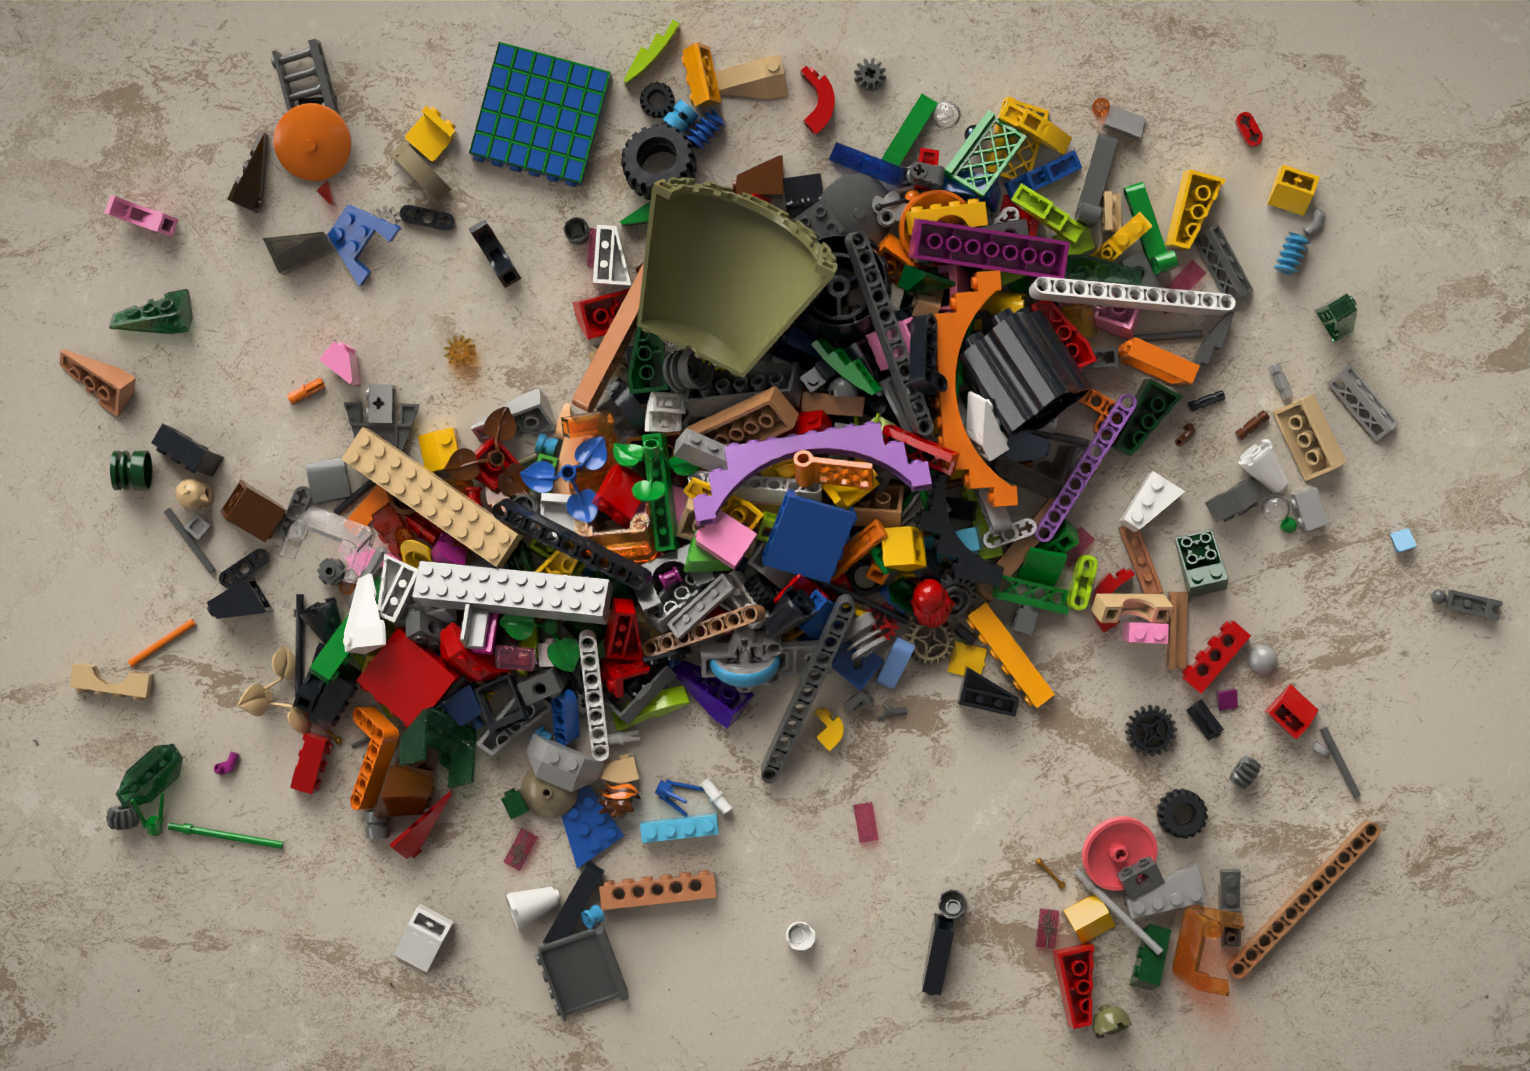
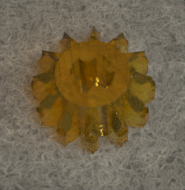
[444,335,477,367]

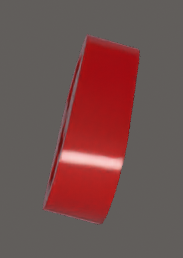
[1235,112,1263,147]

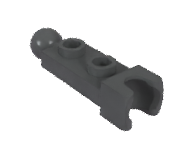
[1431,589,1503,620]

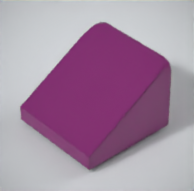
[1216,688,1238,711]

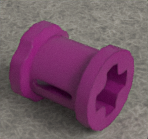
[658,566,682,590]

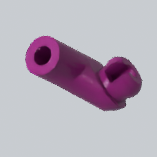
[214,751,240,775]

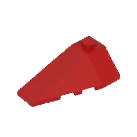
[572,288,630,340]
[1031,300,1097,370]
[389,789,454,859]

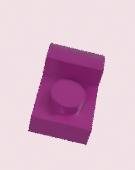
[431,532,467,565]

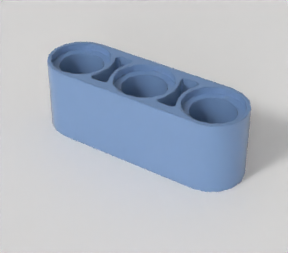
[876,637,915,689]

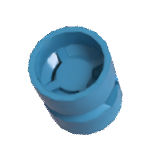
[663,99,699,133]

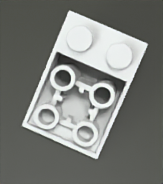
[966,391,1009,461]
[393,904,454,972]

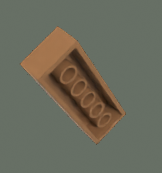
[687,386,799,446]

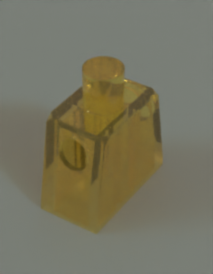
[1060,293,1098,337]

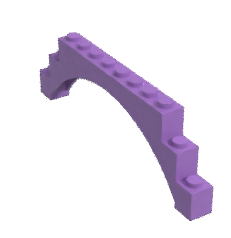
[693,421,932,526]

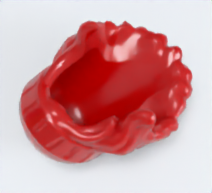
[911,579,956,628]

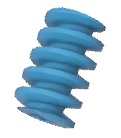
[1274,232,1310,275]

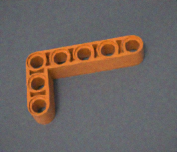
[350,706,399,810]

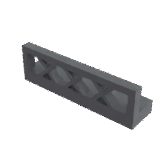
[1194,223,1254,301]

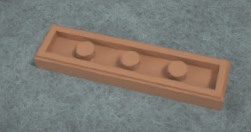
[1118,525,1164,594]

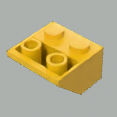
[1267,165,1320,216]
[881,526,927,572]

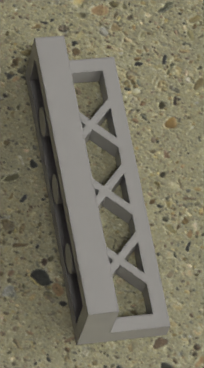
[1327,364,1399,441]
[667,573,737,639]

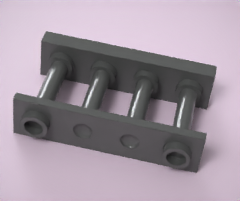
[271,39,340,115]

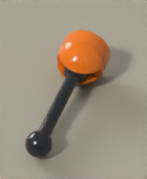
[875,189,919,211]

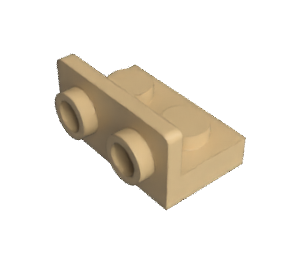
[1101,191,1121,232]

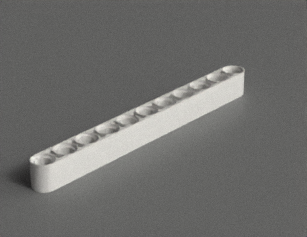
[1029,277,1235,317]

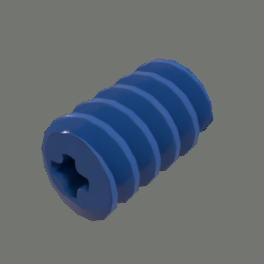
[687,107,726,150]

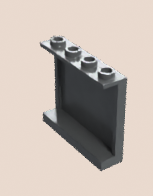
[535,924,629,1021]

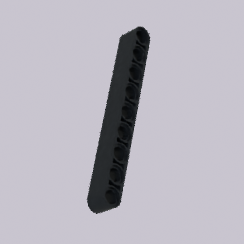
[492,498,652,590]

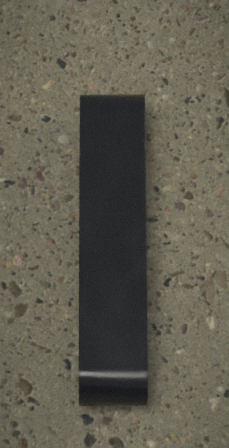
[542,861,605,944]

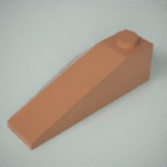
[60,349,136,417]

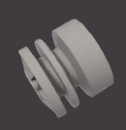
[841,612,887,661]

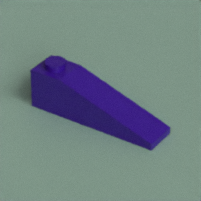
[673,660,755,729]

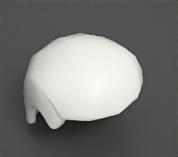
[786,922,816,951]

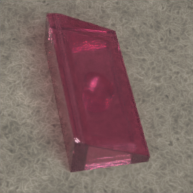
[495,645,536,671]

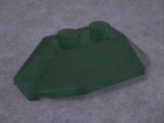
[115,743,183,809]

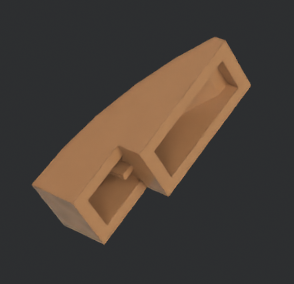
[801,390,865,417]

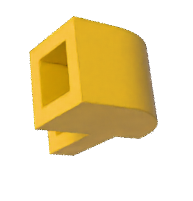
[814,707,844,751]

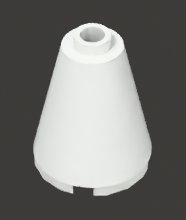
[1238,439,1288,493]
[505,887,561,930]

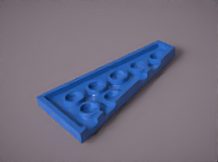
[561,785,624,869]

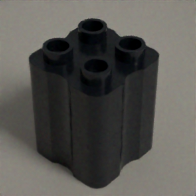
[959,307,1093,436]

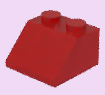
[474,437,521,491]

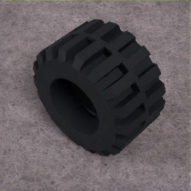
[1157,788,1208,839]

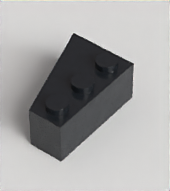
[957,665,1019,717]

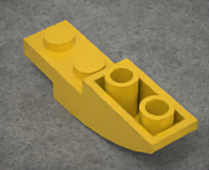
[998,100,1072,155]
[1081,212,1152,278]

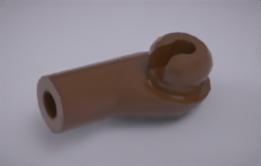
[1175,423,1196,447]

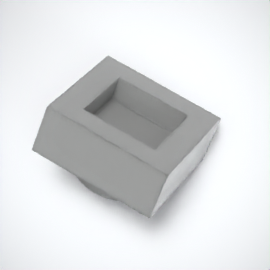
[184,513,212,540]

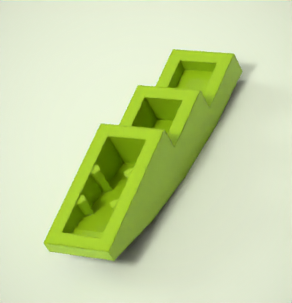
[623,19,680,86]
[1011,183,1085,244]

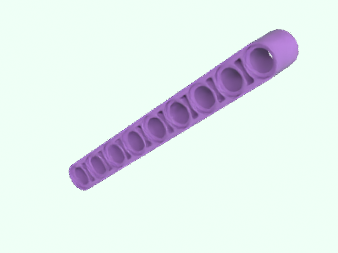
[1034,394,1137,542]

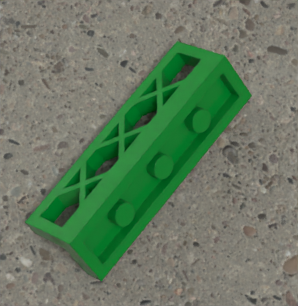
[991,575,1070,615]

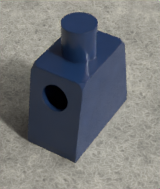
[440,682,485,730]

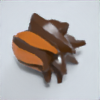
[597,781,641,818]

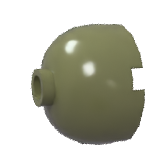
[1092,1004,1132,1039]

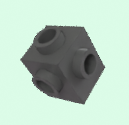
[317,558,348,586]

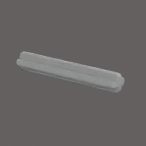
[347,546,388,609]

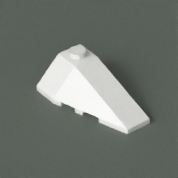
[343,574,386,654]

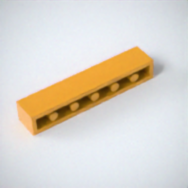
[966,601,1055,708]

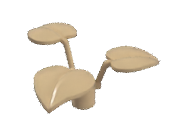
[237,646,311,734]

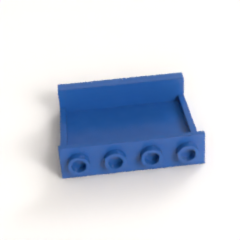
[761,489,857,583]

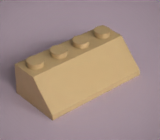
[1272,393,1346,481]

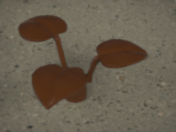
[444,406,530,496]

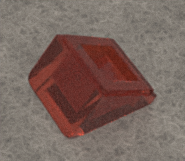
[317,181,336,206]

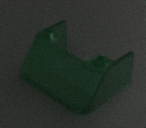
[399,707,476,789]

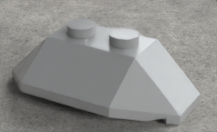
[526,733,605,792]

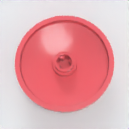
[1082,816,1158,891]

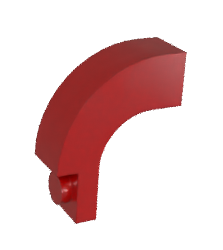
[800,66,835,137]
[1091,568,1135,633]

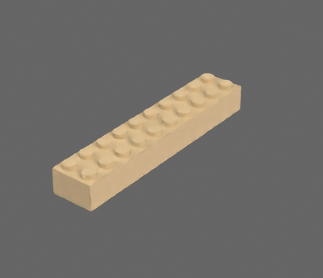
[341,427,524,568]

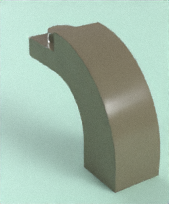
[390,141,452,203]

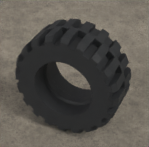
[621,124,697,200]

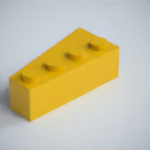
[1165,169,1226,251]

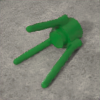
[131,793,164,836]

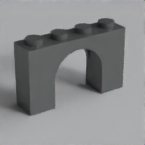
[626,542,715,618]

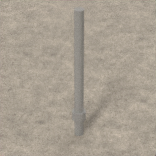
[1074,869,1163,955]

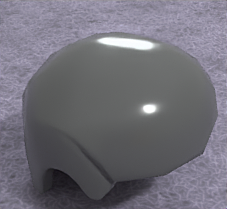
[828,376,858,397]
[938,889,967,920]

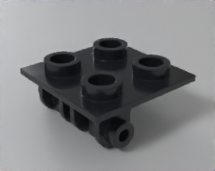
[783,173,823,216]

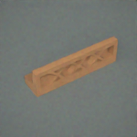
[1166,591,1188,669]

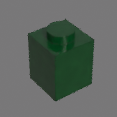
[501,788,530,820]

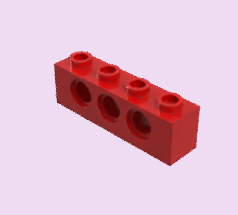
[1181,620,1251,694]

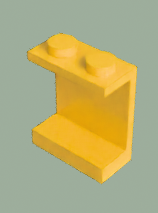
[821,457,879,510]

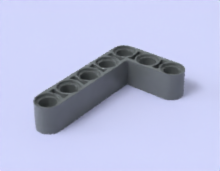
[1074,133,1118,228]

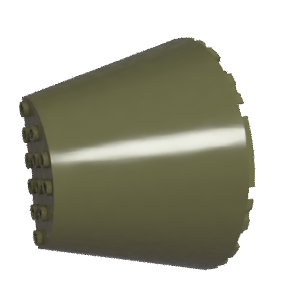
[637,177,837,378]

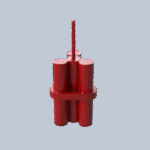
[405,512,445,546]

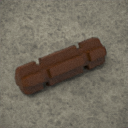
[1235,410,1270,440]

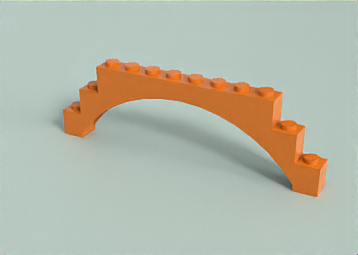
[934,271,1018,507]

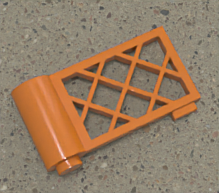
[793,450,874,490]

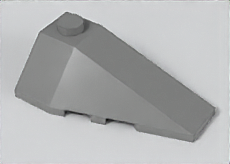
[471,388,557,441]

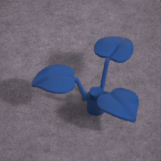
[520,437,607,523]

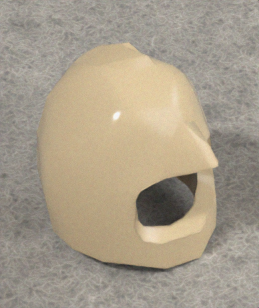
[175,478,214,510]

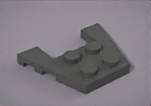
[344,402,420,452]

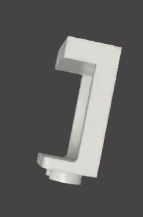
[538,493,578,546]

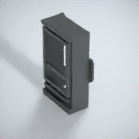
[598,652,677,726]

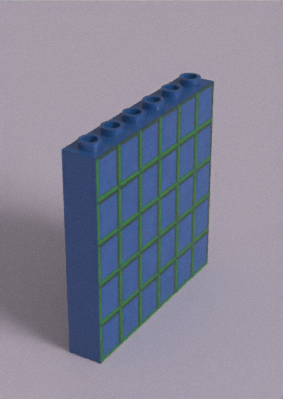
[469,42,612,188]

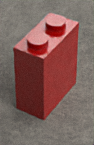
[592,463,645,525]

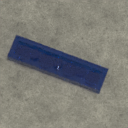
[829,142,906,188]

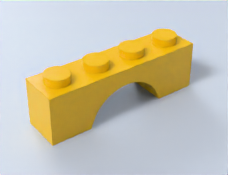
[906,198,988,236]

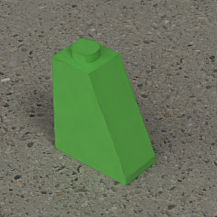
[683,530,732,572]

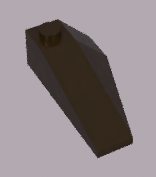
[227,131,268,213]

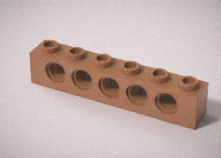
[599,870,717,910]

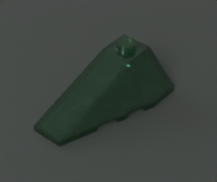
[109,289,193,334]

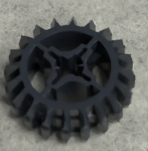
[1125,705,1177,757]

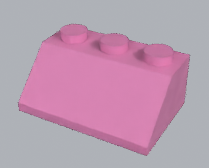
[319,341,361,387]

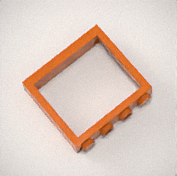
[1118,337,1200,388]

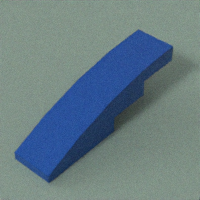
[1004,150,1082,200]

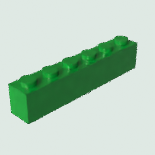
[642,433,680,552]
[309,575,382,684]

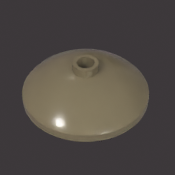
[521,767,579,818]

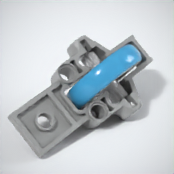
[701,626,832,693]

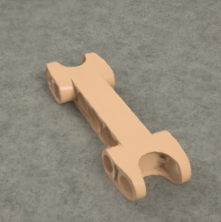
[536,403,598,529]

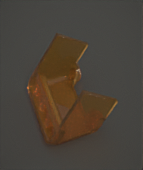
[574,502,657,564]
[1172,905,1244,996]

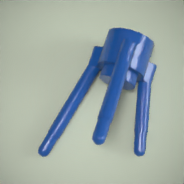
[655,779,704,816]

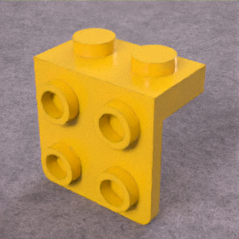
[405,105,458,162]

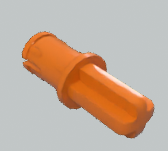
[287,378,325,405]

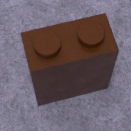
[733,155,783,199]
[220,479,286,542]
[374,765,436,817]

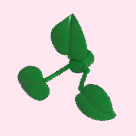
[613,439,700,502]
[499,614,580,672]

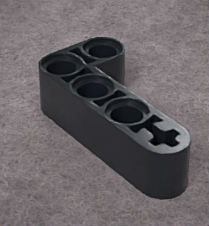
[909,313,948,396]

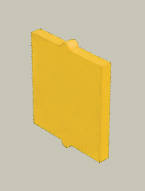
[947,641,987,676]

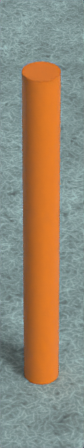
[128,619,196,667]

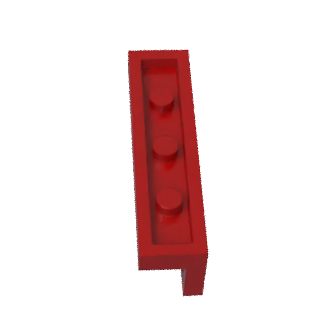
[882,424,960,476]

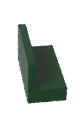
[888,576,917,619]

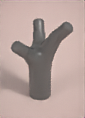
[877,703,907,722]

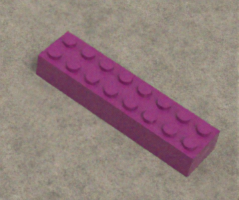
[908,218,1070,279]

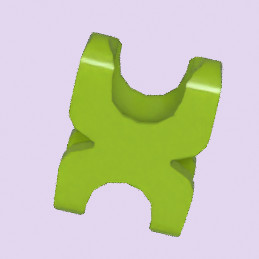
[1066,555,1098,610]

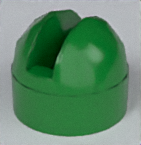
[1280,516,1297,533]

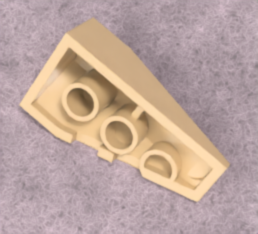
[715,55,788,100]

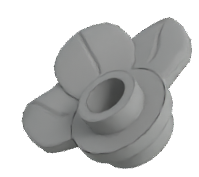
[872,190,907,227]

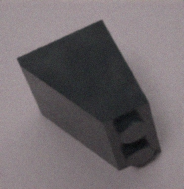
[206,577,273,619]

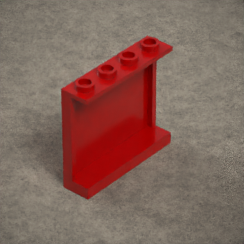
[356,626,462,731]

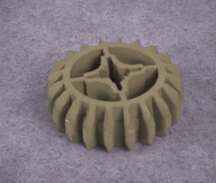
[905,620,956,667]

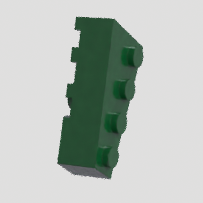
[1111,379,1183,456]

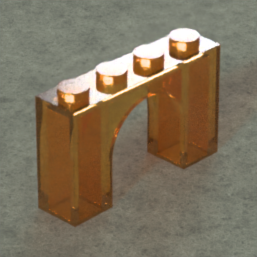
[561,410,617,494]

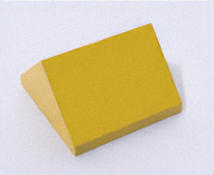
[1063,894,1115,944]

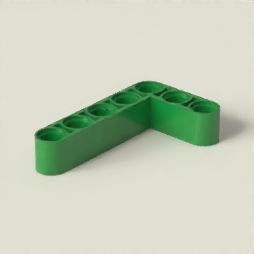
[1123,181,1178,276]

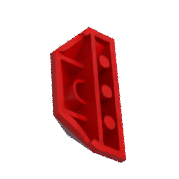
[440,622,511,682]

